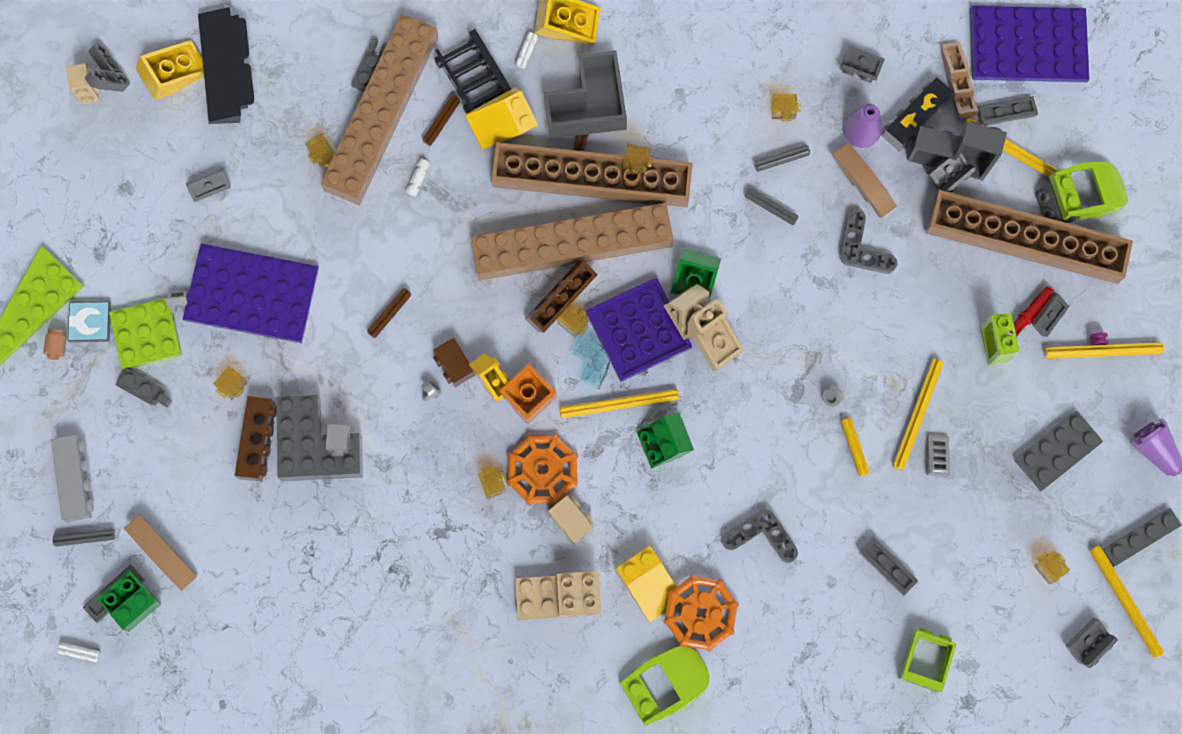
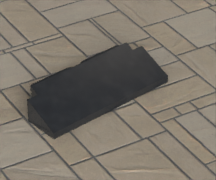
[198,7,254,124]

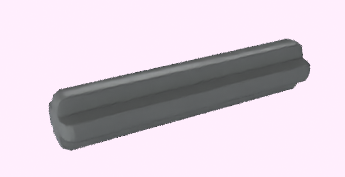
[754,145,810,172]
[745,188,799,225]
[52,528,115,547]

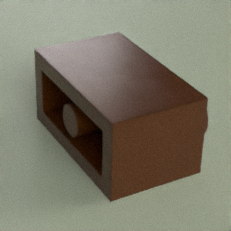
[433,338,476,387]

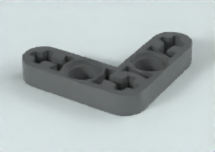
[85,43,130,92]
[840,209,898,274]
[722,509,798,563]

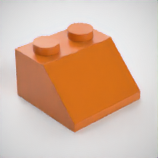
[499,364,557,425]

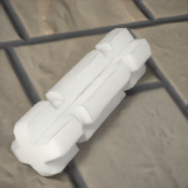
[516,32,537,69]
[406,159,430,197]
[58,643,100,662]

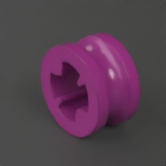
[1089,332,1109,345]

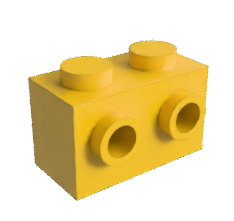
[469,353,509,402]

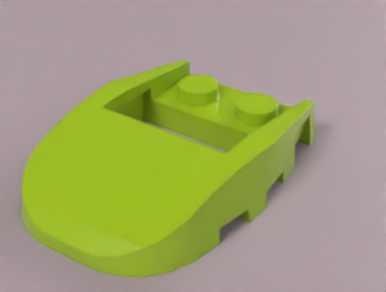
[1049,162,1128,220]
[619,646,710,726]

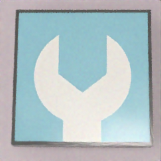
[67,301,111,343]

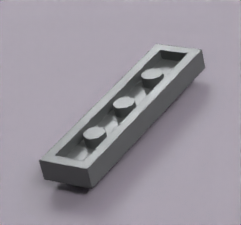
[1103,508,1182,567]

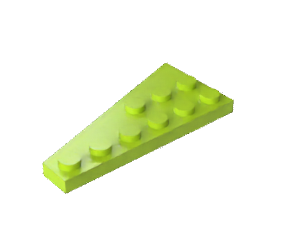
[0,245,84,366]

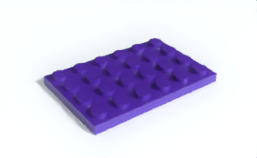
[970,5,1090,82]
[182,243,319,344]

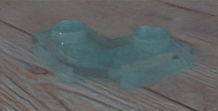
[571,336,610,389]

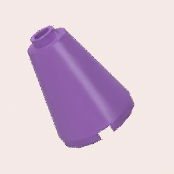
[843,104,882,148]
[1129,419,1182,476]

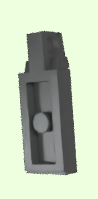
[115,368,172,408]

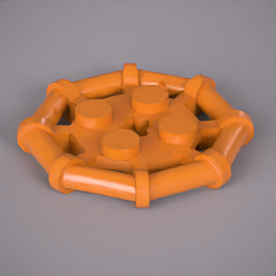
[506,434,579,505]
[663,574,739,652]

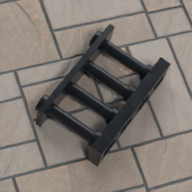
[434,29,512,114]

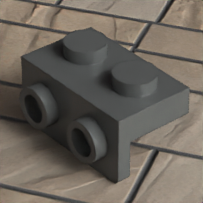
[840,45,885,83]
[927,152,976,193]
[1035,184,1076,223]
[1065,617,1118,668]

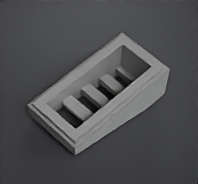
[927,435,950,477]

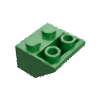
[636,413,694,469]
[97,571,161,632]

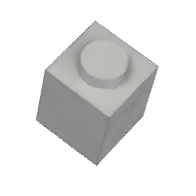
[326,424,351,456]

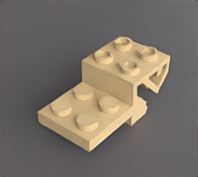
[664,284,744,371]
[515,571,601,621]

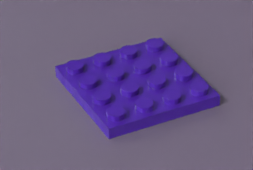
[585,277,693,383]

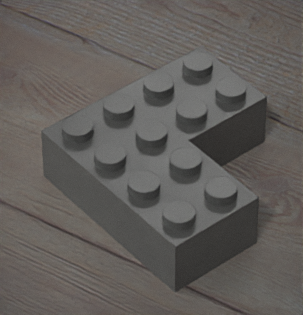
[544,50,627,139]
[907,122,1007,181]
[277,395,363,481]

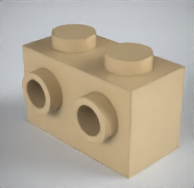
[66,63,101,104]
[548,496,594,545]

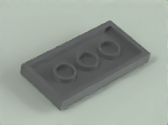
[1014,410,1103,492]

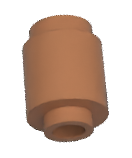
[43,329,66,360]

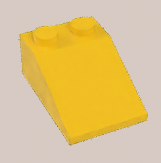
[534,0,601,45]
[135,40,204,100]
[465,87,538,150]
[615,546,683,623]

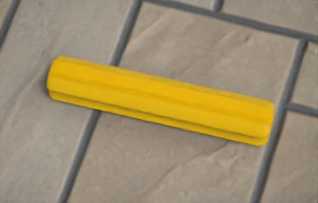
[841,418,870,476]

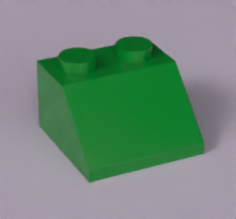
[671,248,721,300]

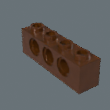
[525,261,598,333]
[234,396,277,482]

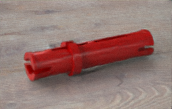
[1010,286,1055,337]

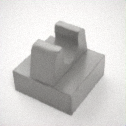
[166,291,189,314]

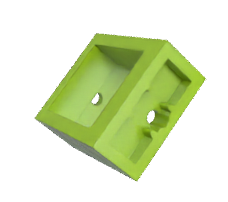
[980,312,1020,366]
[899,628,957,693]

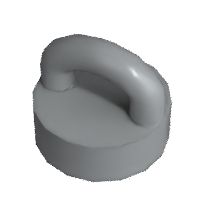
[421,380,441,401]
[822,386,844,407]

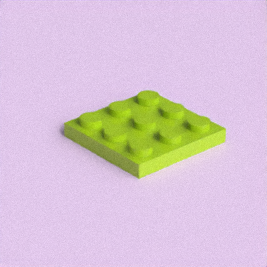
[109,298,182,371]

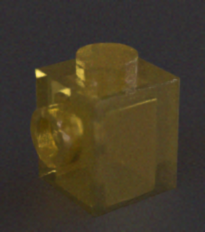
[772,94,801,122]
[305,133,335,168]
[623,143,653,174]
[557,304,589,338]
[213,366,248,400]
[478,466,507,499]
[1033,551,1070,585]

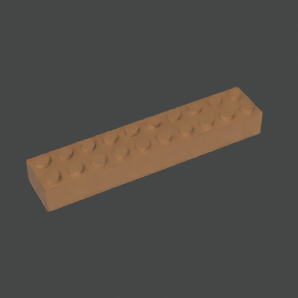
[321,14,438,206]
[492,142,693,208]
[926,190,1133,284]
[471,203,674,281]

